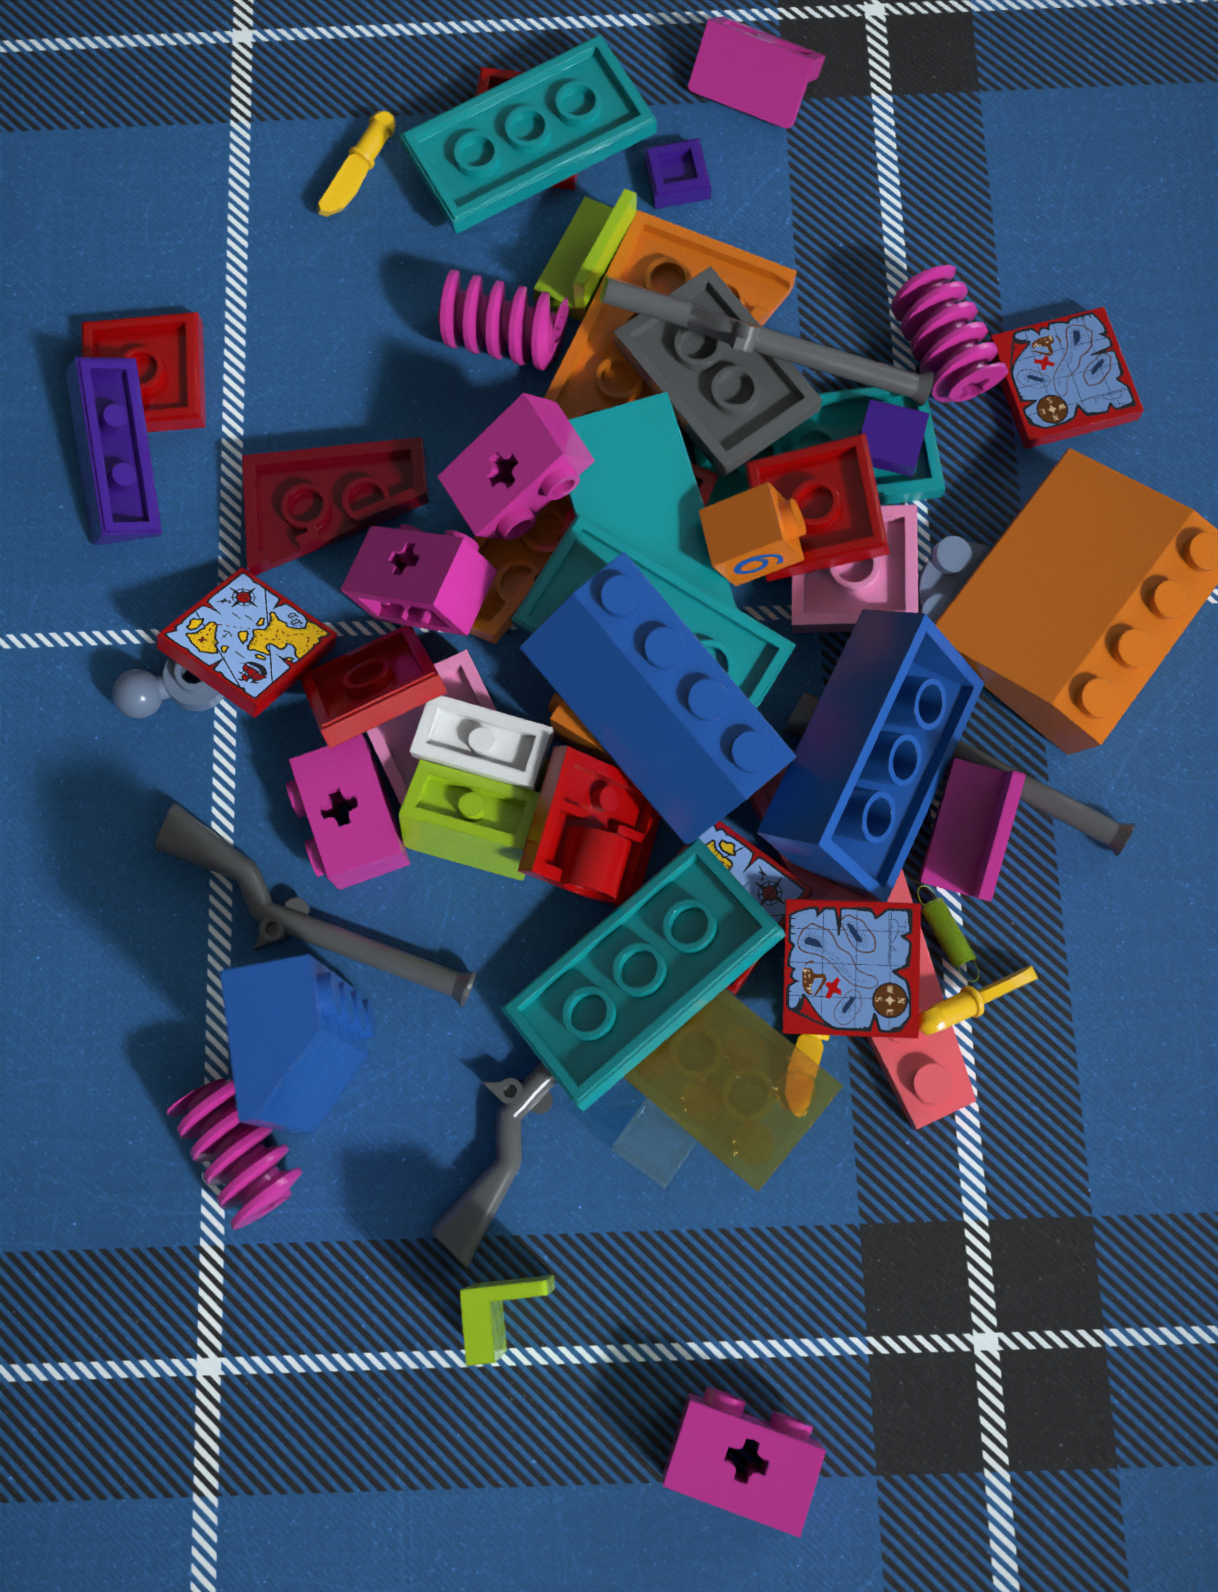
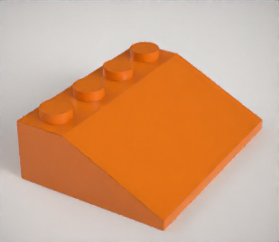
[934,448,1218,755]

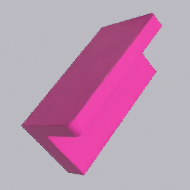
[688,16,825,129]
[918,758,1026,902]

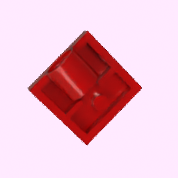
[518,746,661,909]

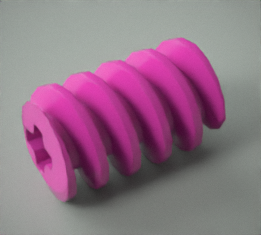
[891,265,1008,403]
[438,269,569,371]
[166,1078,303,1230]

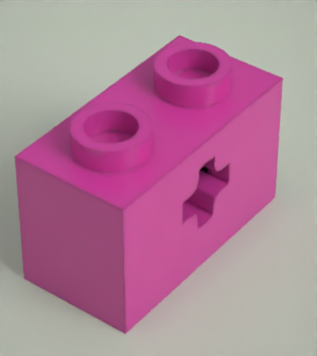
[437,393,595,540]
[341,524,497,636]
[286,734,411,890]
[662,1387,826,1538]

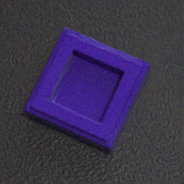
[644,138,711,209]
[861,399,930,477]

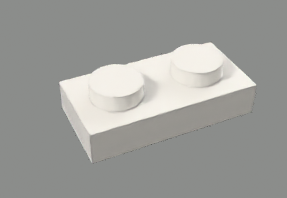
[409,695,554,791]

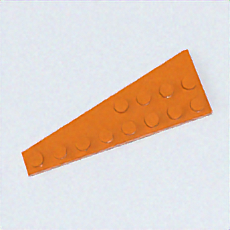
[469,210,797,644]

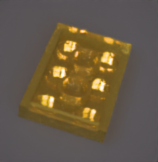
[624,989,843,1192]

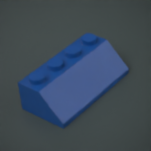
[519,551,797,847]
[757,609,985,902]
[220,954,376,1135]

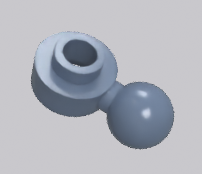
[112,657,224,719]

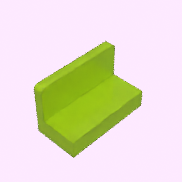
[533,188,637,322]
[399,759,540,881]
[460,1275,555,1366]

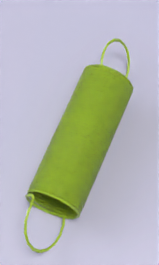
[917,885,979,982]

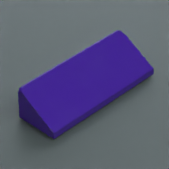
[66,357,162,545]

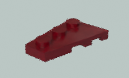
[242,437,429,576]

